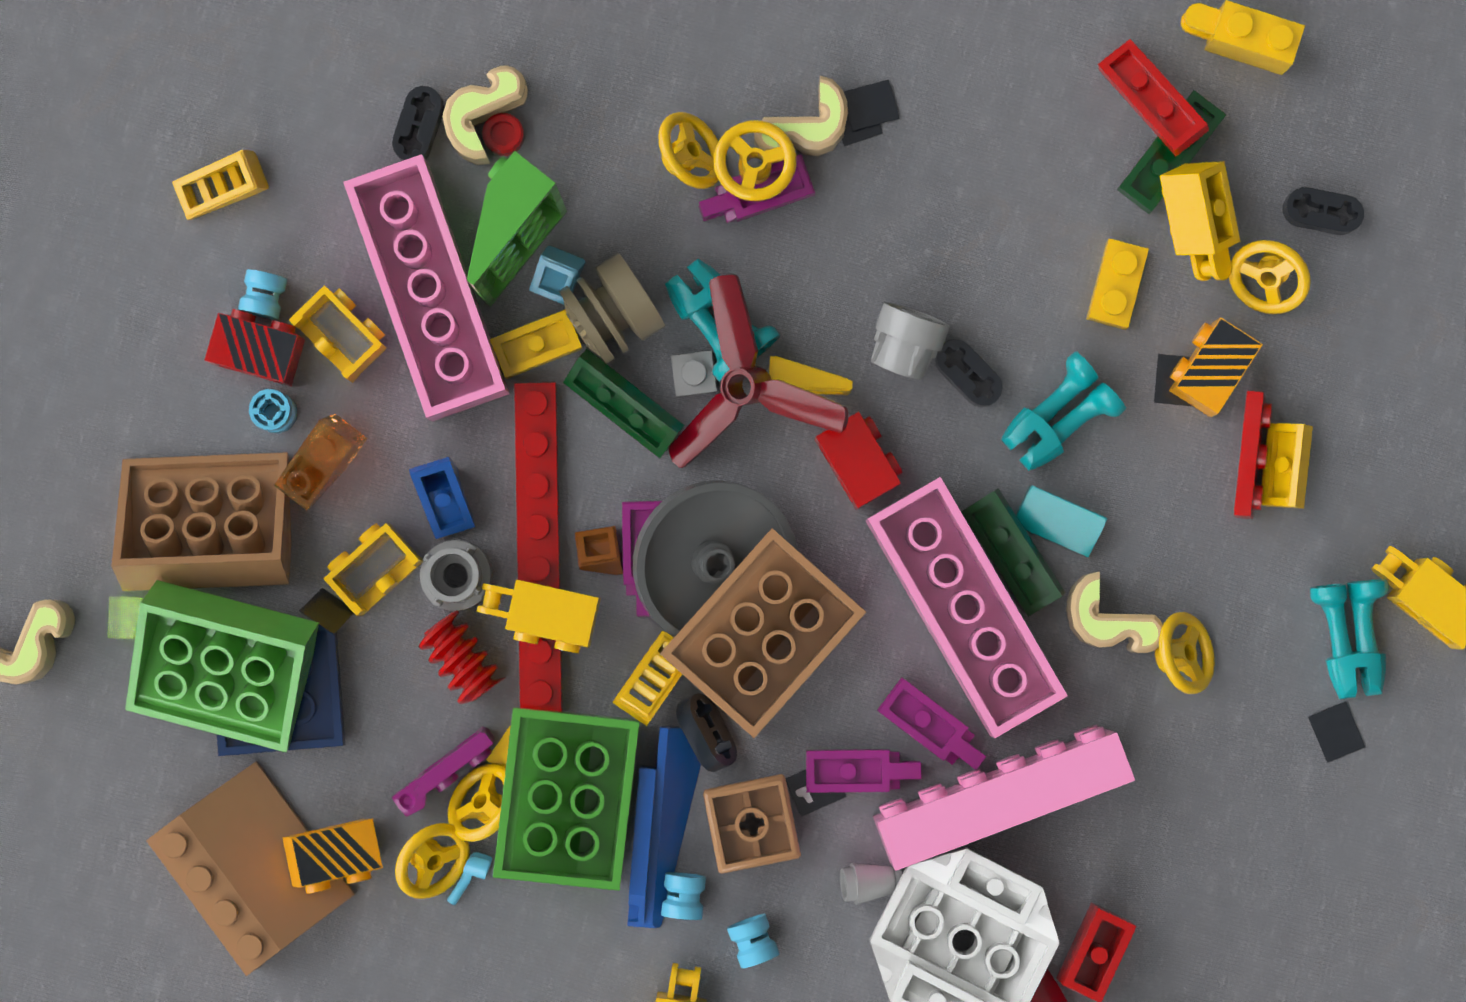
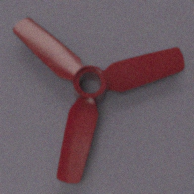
[669,274,848,468]

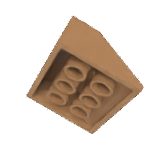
[111,452,291,591]
[660,528,866,738]
[146,761,356,976]

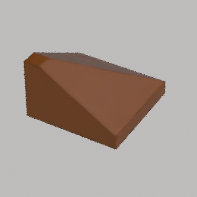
[575,526,623,575]

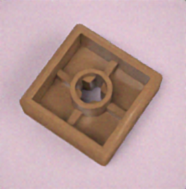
[703,774,801,874]

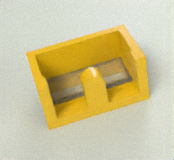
[289,285,387,383]
[323,523,423,616]

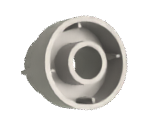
[871,302,951,380]
[420,540,493,611]

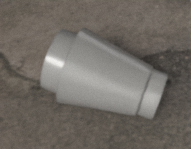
[840,863,902,905]

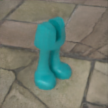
[665,258,780,382]
[1001,351,1127,471]
[1310,579,1389,699]

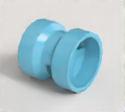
[238,269,288,320]
[249,389,297,433]
[661,872,706,920]
[727,914,780,968]

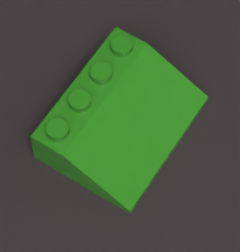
[467,151,567,307]
[125,580,319,753]
[493,707,639,891]

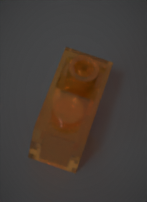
[274,414,368,511]

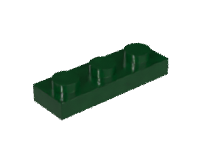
[1117,90,1226,214]
[563,349,685,459]
[961,488,1066,617]

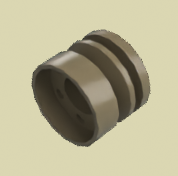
[559,253,665,365]

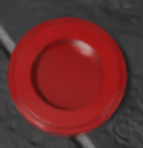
[482,113,525,156]

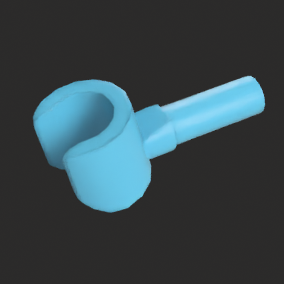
[447,852,492,905]

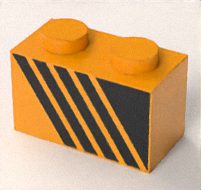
[1169,317,1263,417]
[282,818,383,894]

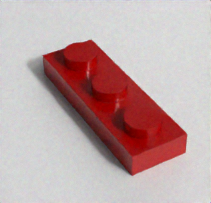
[1098,39,1209,156]
[1234,391,1272,519]

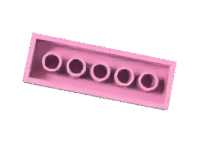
[343,154,510,422]
[865,477,1068,738]
[873,725,1135,871]

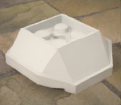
[870,847,1060,1002]

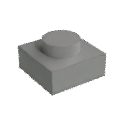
[671,350,717,398]

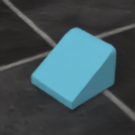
[529,246,585,305]

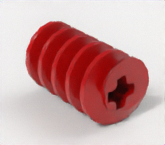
[418,610,506,705]

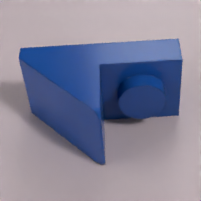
[409,457,475,539]

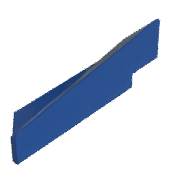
[627,726,701,928]

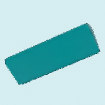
[1016,485,1108,557]

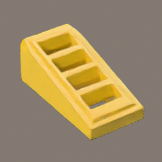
[172,150,269,220]
[769,356,853,395]
[612,631,683,726]

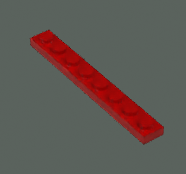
[514,382,563,712]

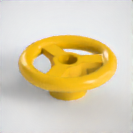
[658,112,719,189]
[713,120,797,201]
[1229,240,1311,314]
[1155,612,1215,694]
[448,764,506,842]
[395,823,470,899]

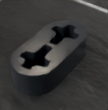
[392,86,444,161]
[1283,187,1364,235]
[935,339,1003,408]
[676,693,737,772]

